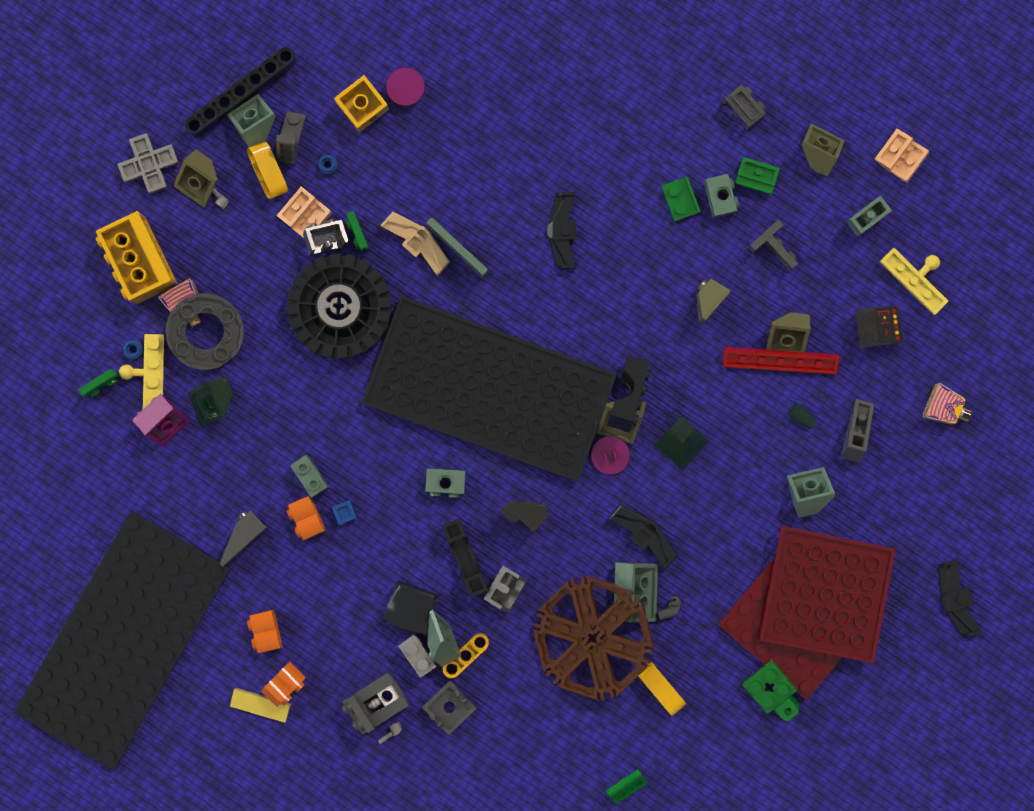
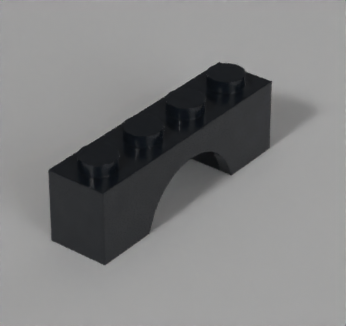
[607,355,651,432]
[441,518,489,598]

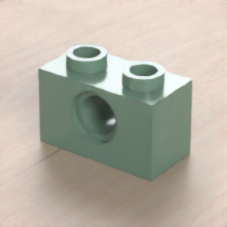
[704,174,739,219]
[846,196,892,237]
[290,455,329,498]
[425,468,466,498]

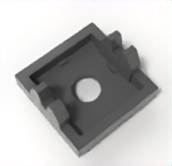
[422,680,477,735]

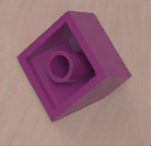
[132,393,190,447]

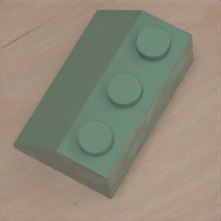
[614,562,658,622]

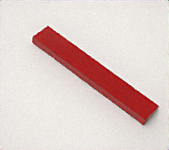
[722,347,839,374]

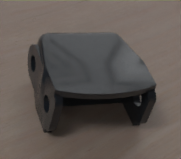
[383,581,440,636]

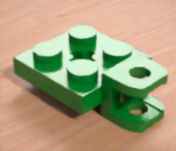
[742,659,799,721]

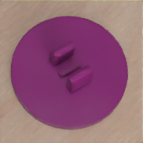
[386,68,425,106]
[591,436,629,474]

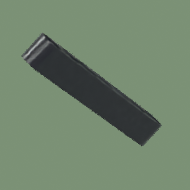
[185,47,296,137]

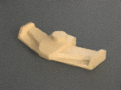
[380,211,450,277]

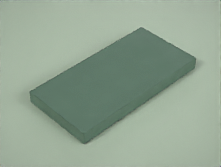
[426,218,488,280]

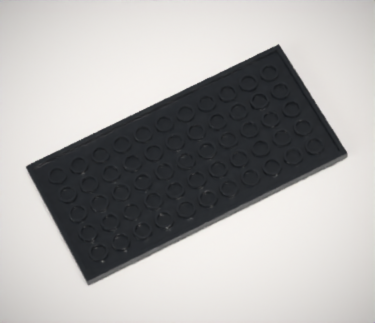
[361,295,617,482]
[13,511,231,770]

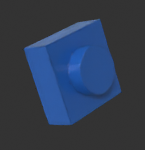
[332,500,357,525]

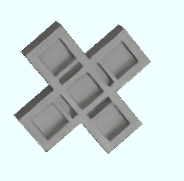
[118,133,179,194]

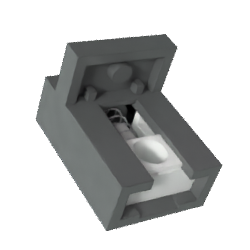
[342,671,410,735]

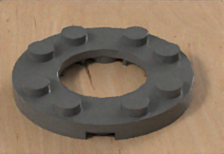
[165,293,244,370]

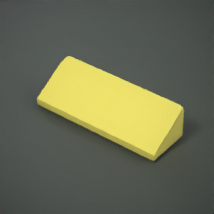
[230,688,291,723]

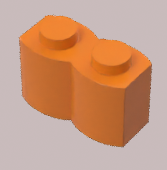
[287,496,326,540]
[247,610,283,653]
[261,662,306,707]

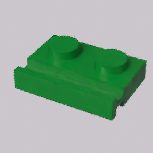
[735,157,780,195]
[661,177,701,222]
[346,211,370,252]
[78,369,120,398]

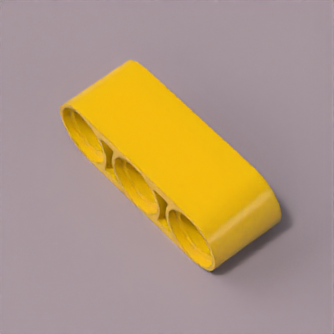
[247,141,288,199]
[443,633,489,678]
[639,662,686,716]

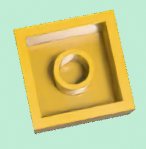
[334,75,389,133]

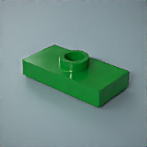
[606,770,647,805]

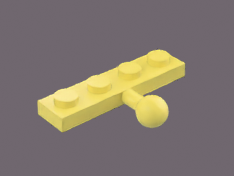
[879,248,948,315]
[119,334,165,409]

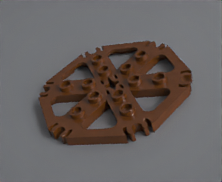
[533,575,655,701]

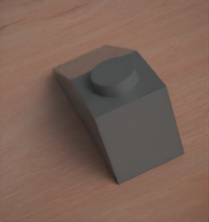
[841,399,874,463]
[220,510,267,567]

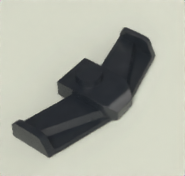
[547,192,576,269]
[608,504,678,570]
[938,559,982,638]

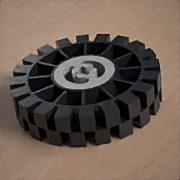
[286,254,392,360]

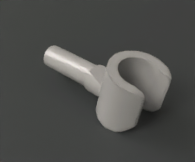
[212,188,228,209]
[378,722,402,744]

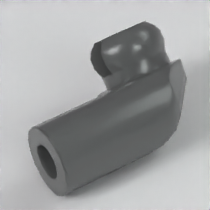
[657,596,681,621]

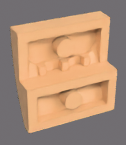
[875,129,929,183]
[277,187,332,238]

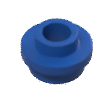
[318,155,337,174]
[123,340,143,359]

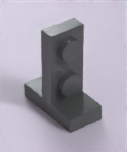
[276,111,306,165]
[748,219,798,271]

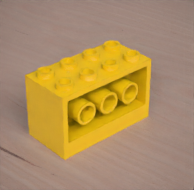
[96,211,178,304]

